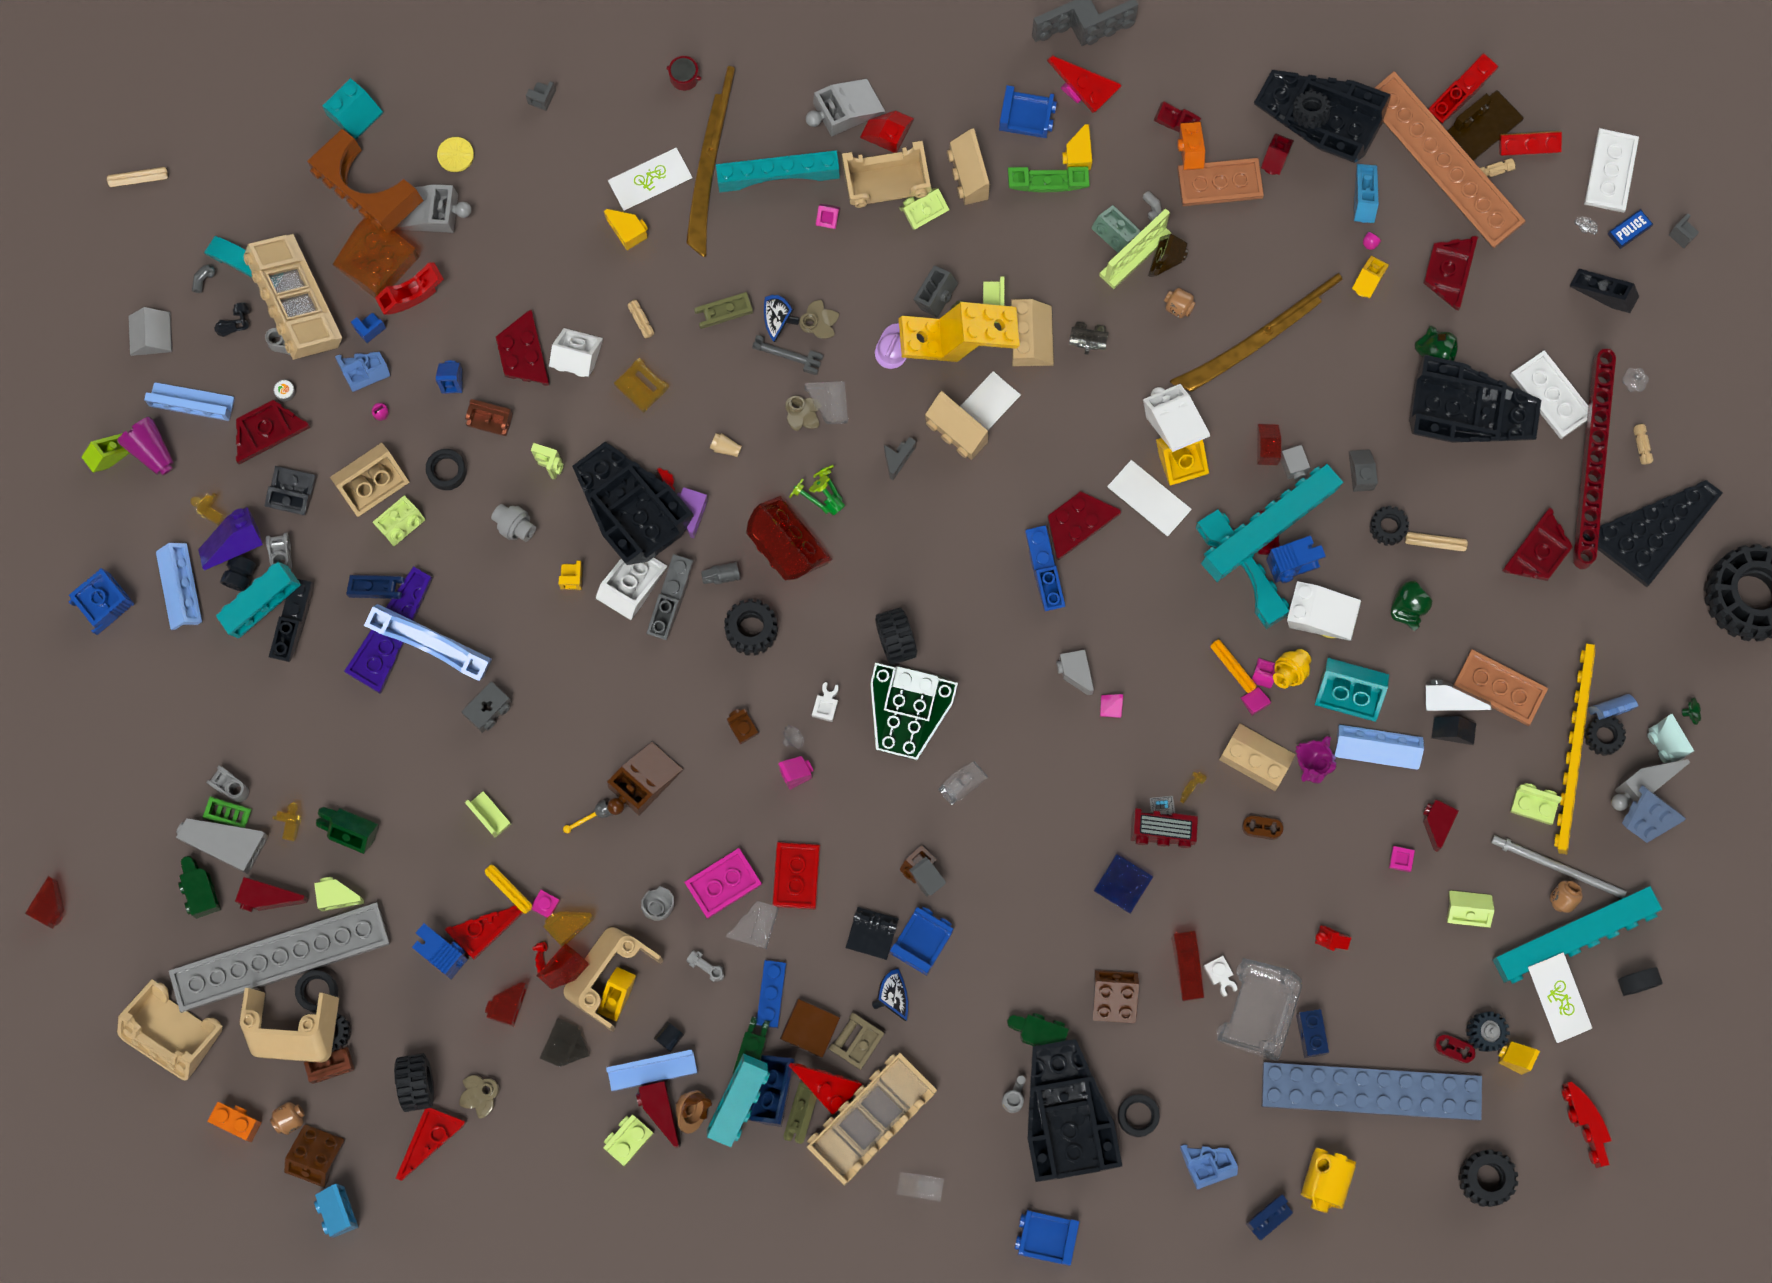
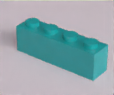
[216,562,301,638]
[707,1053,770,1147]

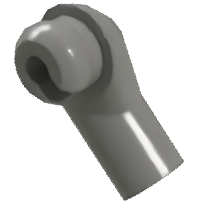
[1143,191,1162,221]

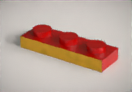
[1499,131,1562,156]

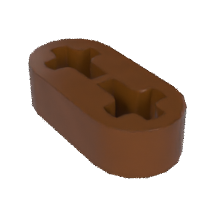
[1242,816,1283,840]

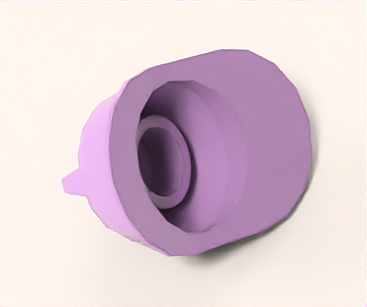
[875,323,907,369]

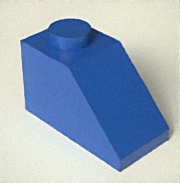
[436,360,462,394]

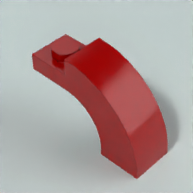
[375,262,444,315]

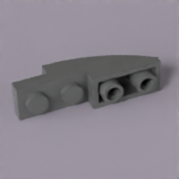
[646,554,694,640]

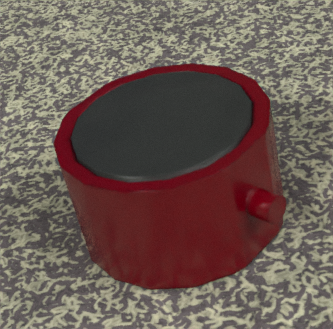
[666,56,701,91]

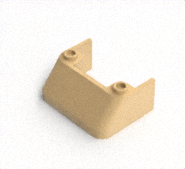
[564,927,663,1032]
[240,988,339,1063]

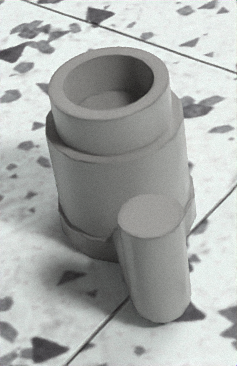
[1002,1076,1026,1113]

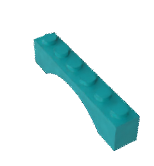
[716,150,840,193]
[1196,509,1290,629]

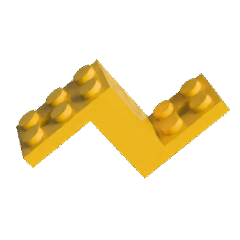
[899,302,1020,362]

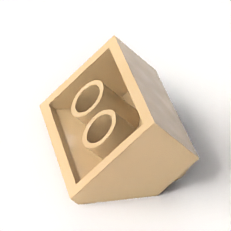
[947,129,990,205]
[1011,299,1054,366]
[925,391,988,460]
[330,443,409,517]
[1219,724,1296,791]

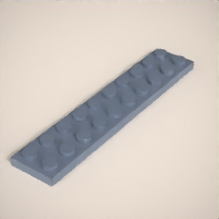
[1261,1062,1482,1121]

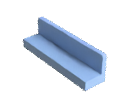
[144,383,235,421]
[156,543,202,630]
[1335,725,1424,770]
[606,1050,698,1091]

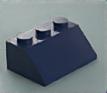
[748,1055,795,1127]

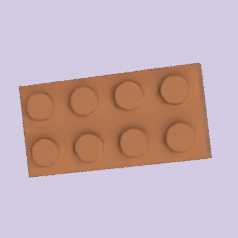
[1177,158,1264,206]
[1453,649,1548,726]

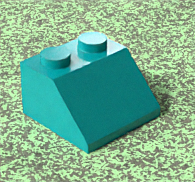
[322,78,383,140]

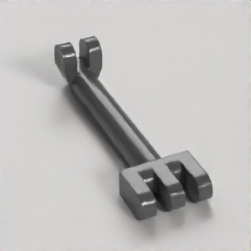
[752,335,824,375]

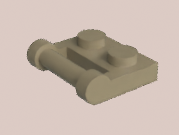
[828,1013,885,1071]

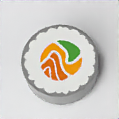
[273,380,295,401]

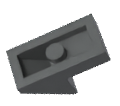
[884,437,916,480]
[910,857,946,897]

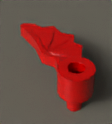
[657,468,675,491]
[532,942,547,979]

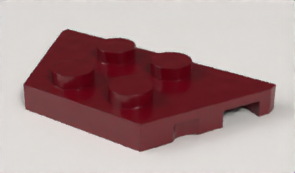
[1423,236,1478,311]
[496,310,549,386]
[236,400,310,464]
[1047,491,1121,561]
[1502,508,1573,581]

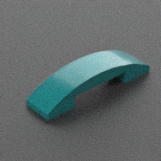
[204,236,284,289]

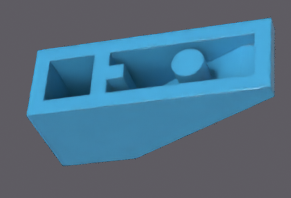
[1354,164,1379,223]

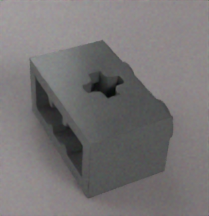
[461,682,512,733]

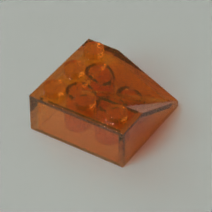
[333,218,419,298]

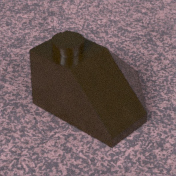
[1148,234,1188,277]

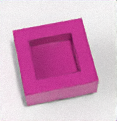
[1389,846,1415,872]
[531,890,560,920]

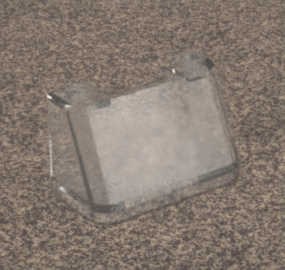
[1217,958,1302,1061]

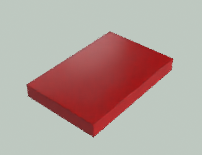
[773,842,820,910]

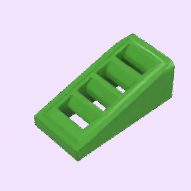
[203,797,251,828]

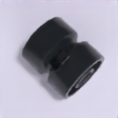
[220,556,256,592]

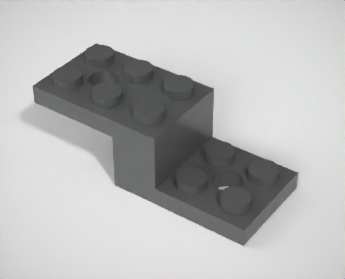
[1032,0,1138,46]

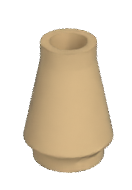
[710,433,742,457]

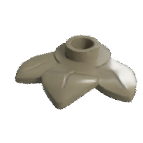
[799,300,839,339]
[785,396,822,431]
[459,1075,499,1119]

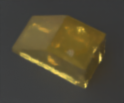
[543,912,594,948]

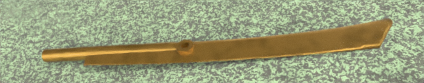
[686,66,735,257]
[1170,273,1343,392]

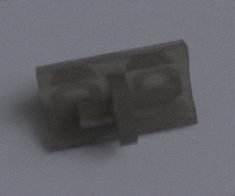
[1069,322,1109,355]

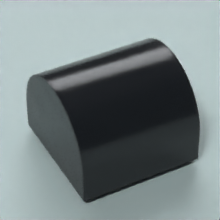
[653,1021,684,1052]

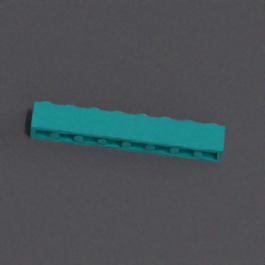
[1201,464,1344,582]
[1493,886,1662,984]

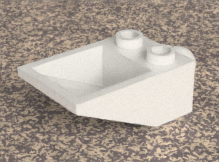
[1143,384,1210,452]

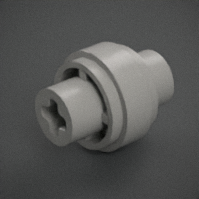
[491,504,536,542]

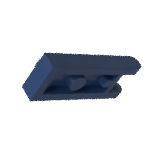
[346,575,405,599]

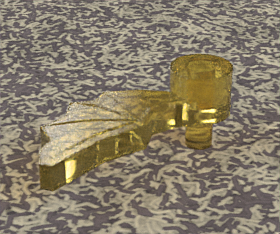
[1180,772,1207,803]

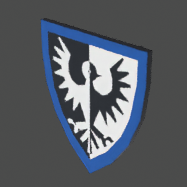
[764,295,800,342]
[872,969,908,1021]

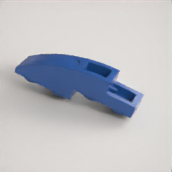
[1025,525,1066,611]

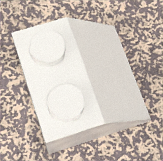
[549,328,603,377]

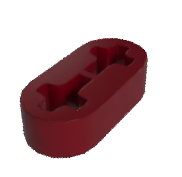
[1434,1035,1476,1064]

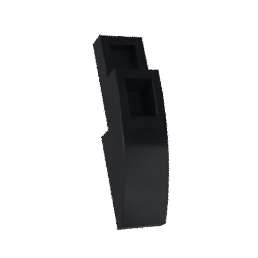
[269,579,313,662]

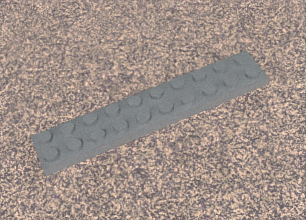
[169,902,390,1013]

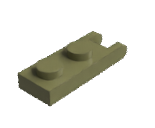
[694,292,753,329]
[783,1082,817,1144]

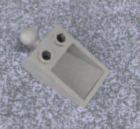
[806,79,885,137]
[394,185,471,233]
[1611,759,1691,811]

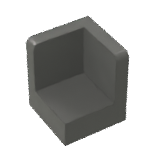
[526,81,556,111]
[1669,214,1699,248]

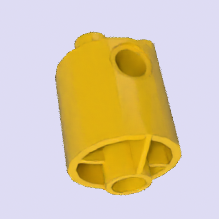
[1300,1148,1356,1213]

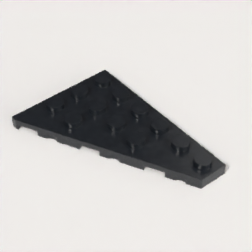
[1583,480,1723,587]

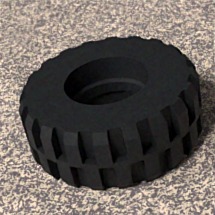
[1704,544,1772,642]

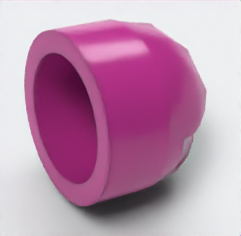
[1363,232,1381,250]
[372,403,389,421]

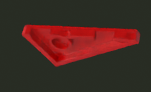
[1047,56,1121,113]
[444,905,523,960]
[788,1063,862,1115]
[395,1108,466,1181]

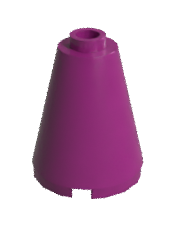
[117,417,174,475]

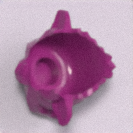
[1295,736,1336,784]

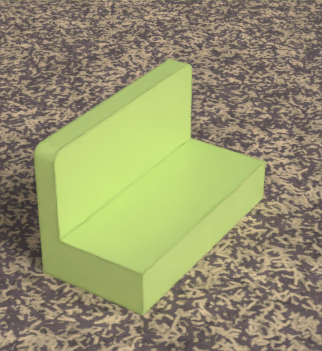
[983,276,1004,323]
[465,792,511,838]
[1447,891,1494,928]

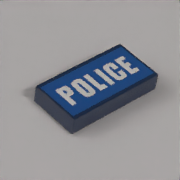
[1608,209,1653,249]

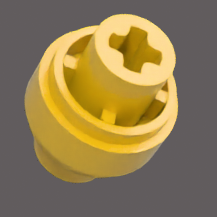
[1273,649,1311,689]

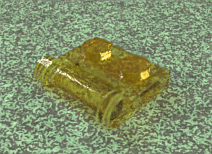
[614,358,669,413]

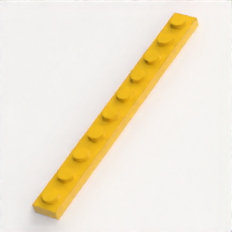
[1554,644,1596,855]

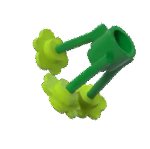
[789,465,845,516]

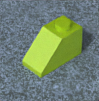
[82,433,130,473]

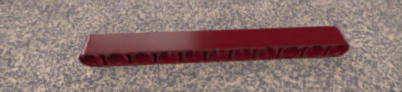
[1573,349,1616,569]

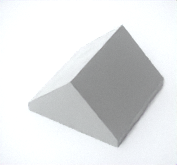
[129,307,172,356]

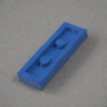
[756,960,786,1028]

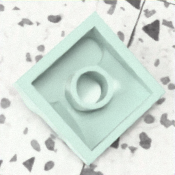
[1647,714,1694,763]

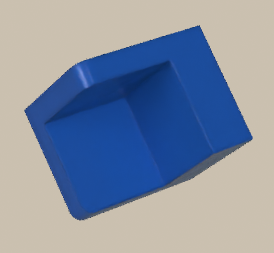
[351,313,386,343]

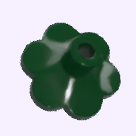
[1682,698,1701,725]

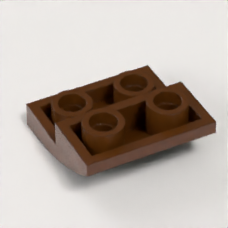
[780,999,840,1058]

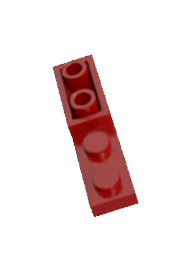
[1428,53,1499,124]
[1562,1082,1612,1168]

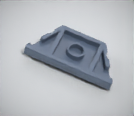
[1622,785,1686,843]

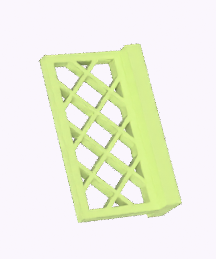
[1099,209,1171,289]

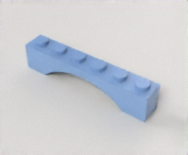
[364,604,492,681]

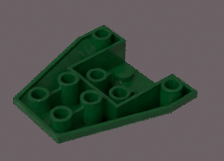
[870,662,958,760]

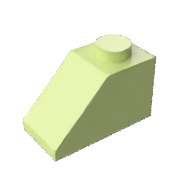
[314,877,364,911]

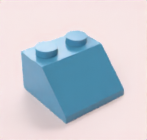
[314,1184,359,1238]

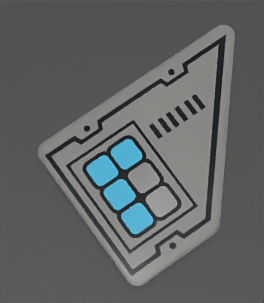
[1150,796,1175,815]

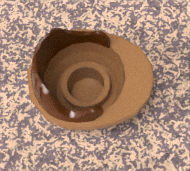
[676,1090,712,1134]

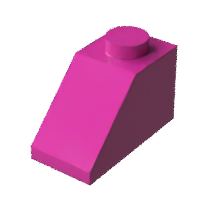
[778,756,814,790]

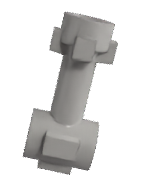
[686,950,725,982]

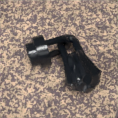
[214,303,250,337]

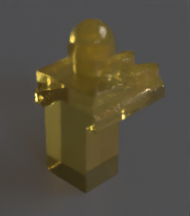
[190,493,224,526]
[272,802,301,841]

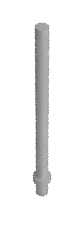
[1491,835,1627,899]

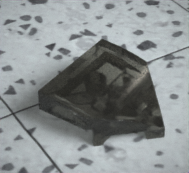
[539,1018,590,1067]

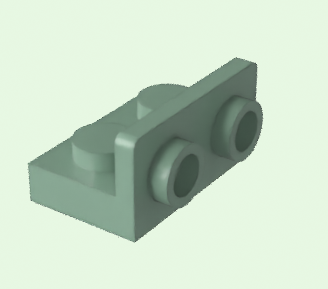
[1092,205,1141,253]

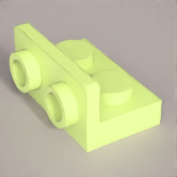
[899,188,949,230]
[531,443,564,479]
[373,496,425,546]
[1510,783,1562,825]
[603,1114,654,1167]

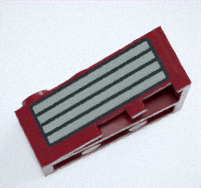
[1131,808,1198,848]

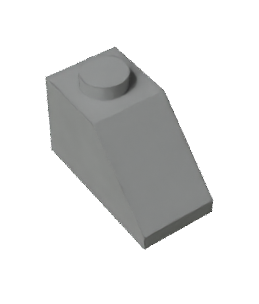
[1056,650,1094,695]

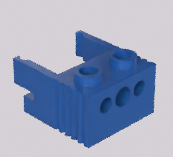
[1266,536,1326,583]
[68,568,134,635]
[412,923,468,980]

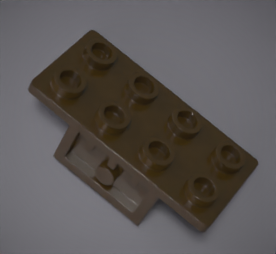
[1447,90,1524,161]

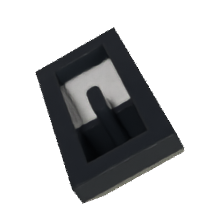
[1431,716,1476,745]

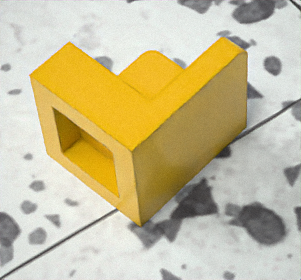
[558,561,583,590]

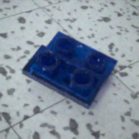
[1094,854,1154,914]

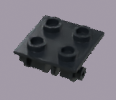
[845,907,899,960]

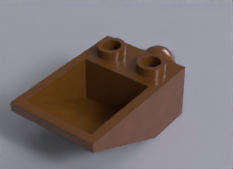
[607,742,683,816]

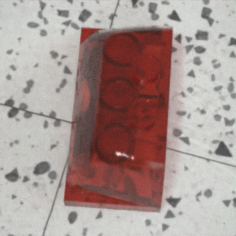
[746,496,832,580]

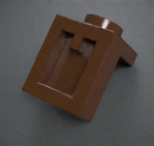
[727,709,759,744]
[900,845,937,884]

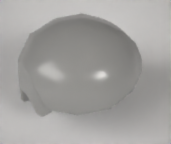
[641,886,674,921]

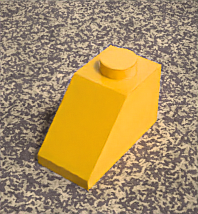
[1062,124,1092,170]
[604,209,648,250]
[1352,255,1389,298]
[597,967,636,1022]
[1498,1041,1540,1075]

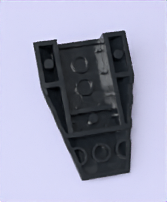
[1254,70,1391,163]
[1409,355,1542,443]
[572,442,694,565]
[1027,1039,1123,1182]

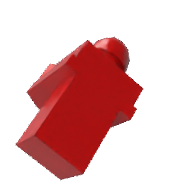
[1315,925,1351,951]

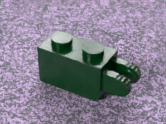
[316,807,378,854]
[178,856,221,919]
[1007,1013,1069,1046]
[733,1016,770,1074]

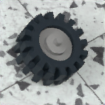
[1466,1012,1510,1052]

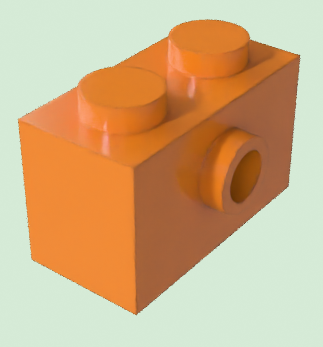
[1177,122,1205,170]
[207,1102,262,1142]

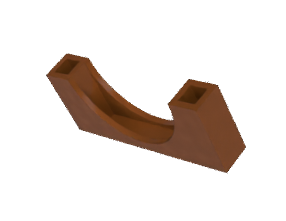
[307,129,424,233]

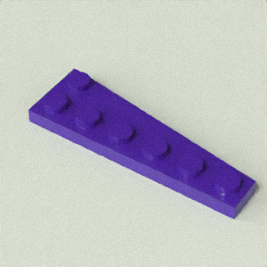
[344,566,432,694]

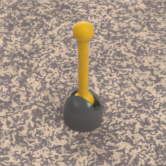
[563,799,612,834]

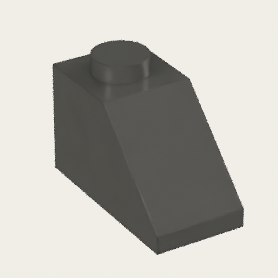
[1349,450,1378,492]

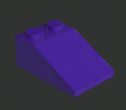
[198,507,263,571]

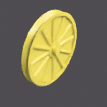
[437,137,474,172]

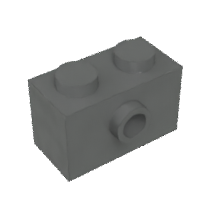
[913,265,958,317]

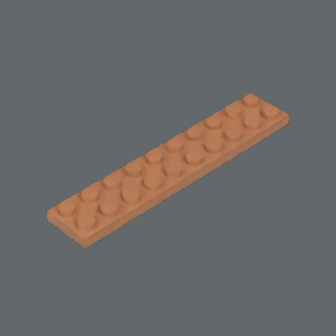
[1375,71,1526,249]

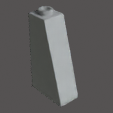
[176,818,269,874]

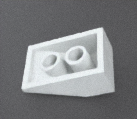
[596,558,667,620]
[1287,581,1361,641]

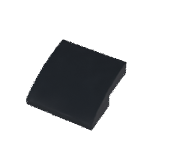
[264,466,317,515]

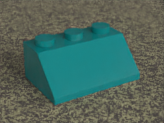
[1315,658,1389,722]

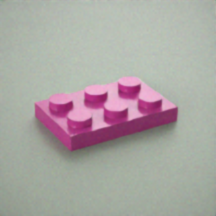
[684,848,762,919]

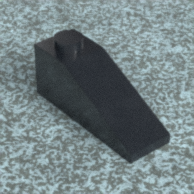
[1570,269,1639,313]

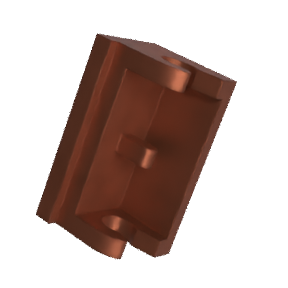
[465,399,513,436]
[304,1047,355,1084]

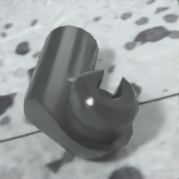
[192,265,215,293]

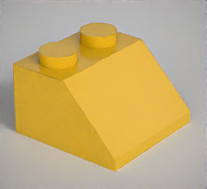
[1156,438,1209,486]

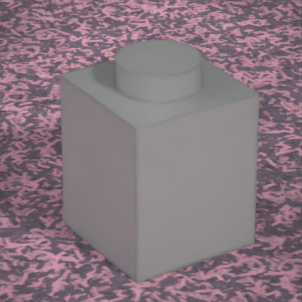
[1279,445,1310,480]

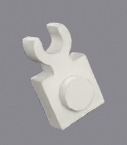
[812,682,838,722]
[1203,956,1237,997]

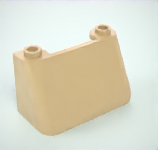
[842,141,931,208]
[117,980,223,1080]

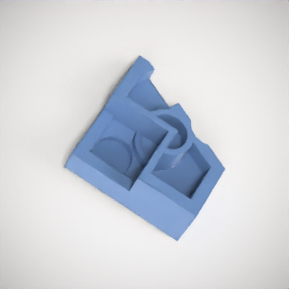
[335,352,390,392]
[1588,694,1638,720]
[1180,1145,1238,1189]

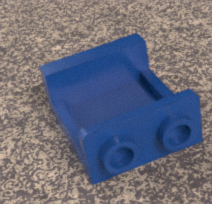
[999,85,1057,138]
[890,907,954,976]
[1015,1210,1079,1266]

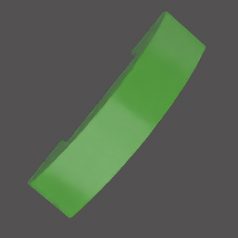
[1007,167,1090,192]

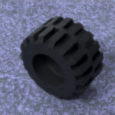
[724,599,778,656]
[875,607,917,665]
[394,1053,434,1112]
[1458,1150,1519,1207]

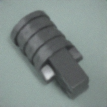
[701,562,740,584]

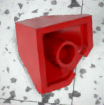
[860,111,914,153]

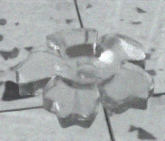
[1574,216,1598,234]

